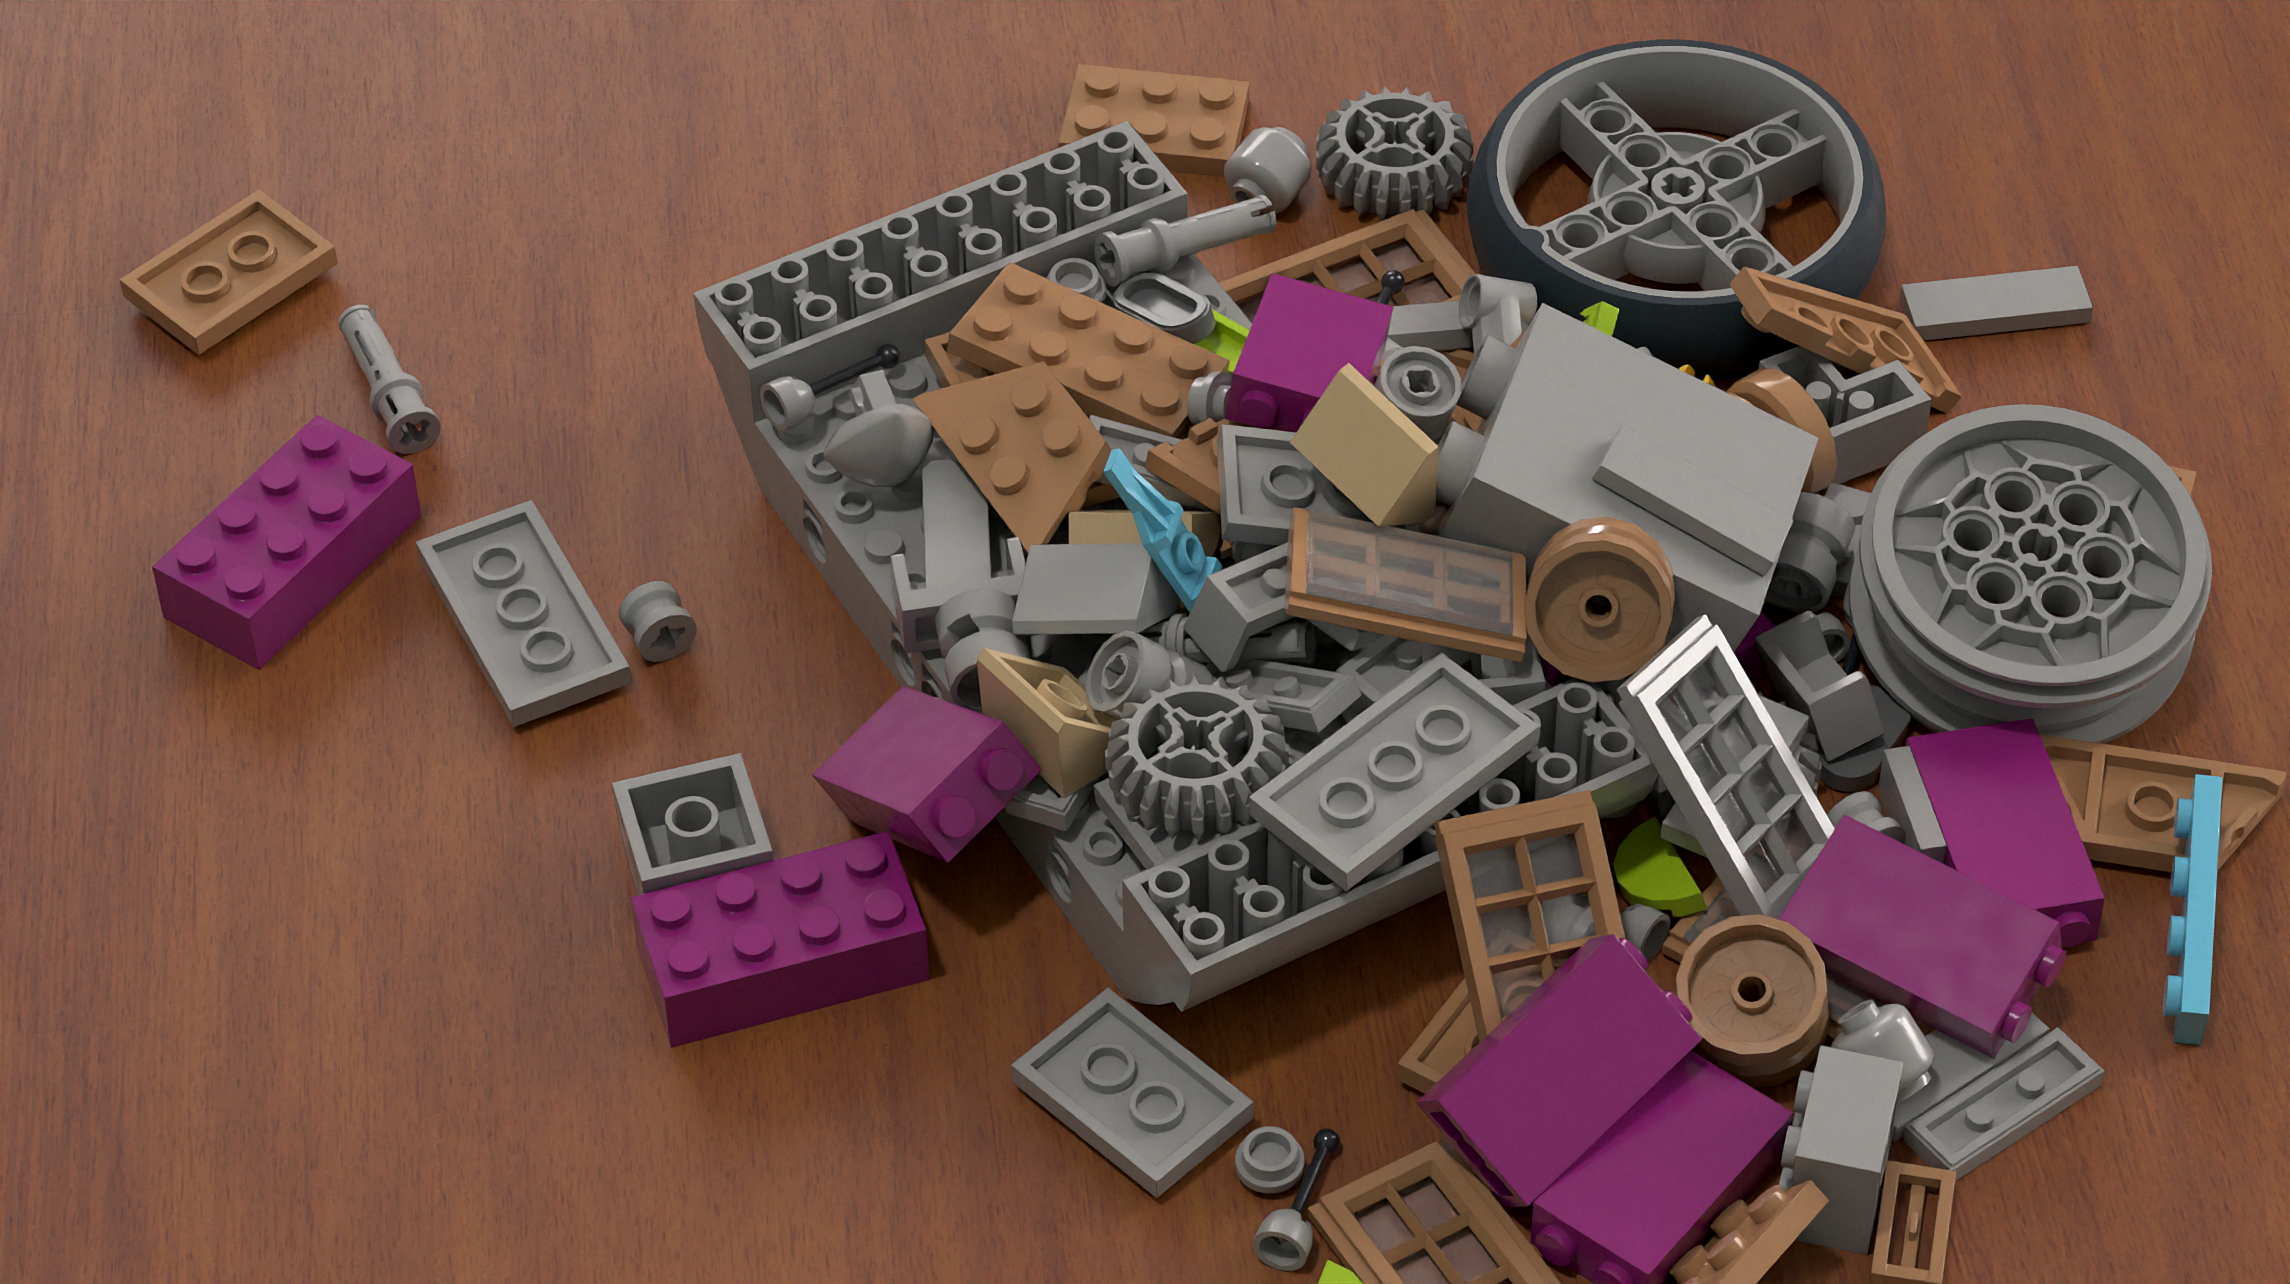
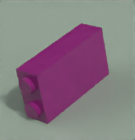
[812,686,1042,863]
[1906,718,2105,948]
[1778,814,2066,1059]
[1416,934,1702,1208]
[1530,1051,1794,1284]

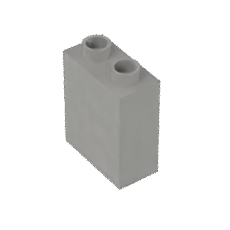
[1435,303,1819,690]

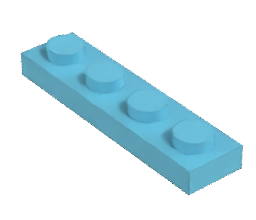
[2163,774,2222,1045]

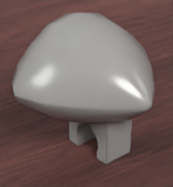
[824,370,934,487]

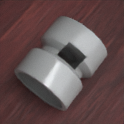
[1374,346,1461,445]
[1765,492,1856,613]
[935,588,1030,714]
[1086,630,1213,720]

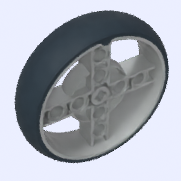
[1467,39,1887,380]

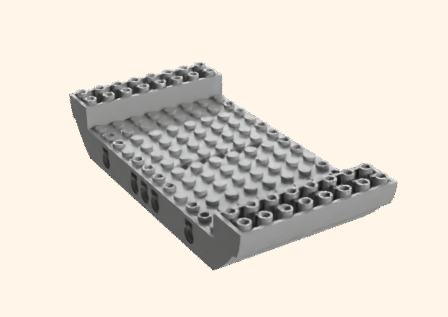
[693,121,1658,1012]

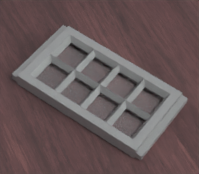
[1617,614,1835,919]

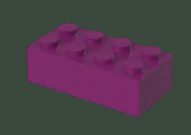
[152,415,421,670]
[630,831,930,1048]

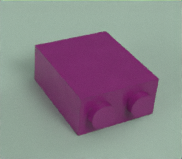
[1225,273,1394,432]

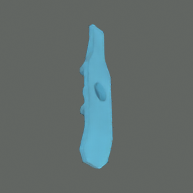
[1103,448,1222,612]

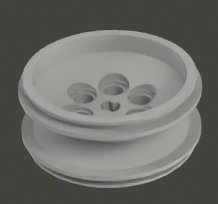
[1849,404,2212,744]

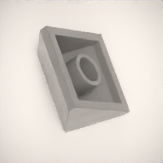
[1012,543,1181,634]

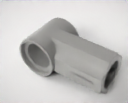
[1459,274,1537,355]

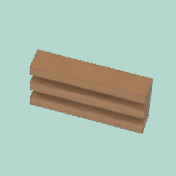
[1869,1160,1956,1284]

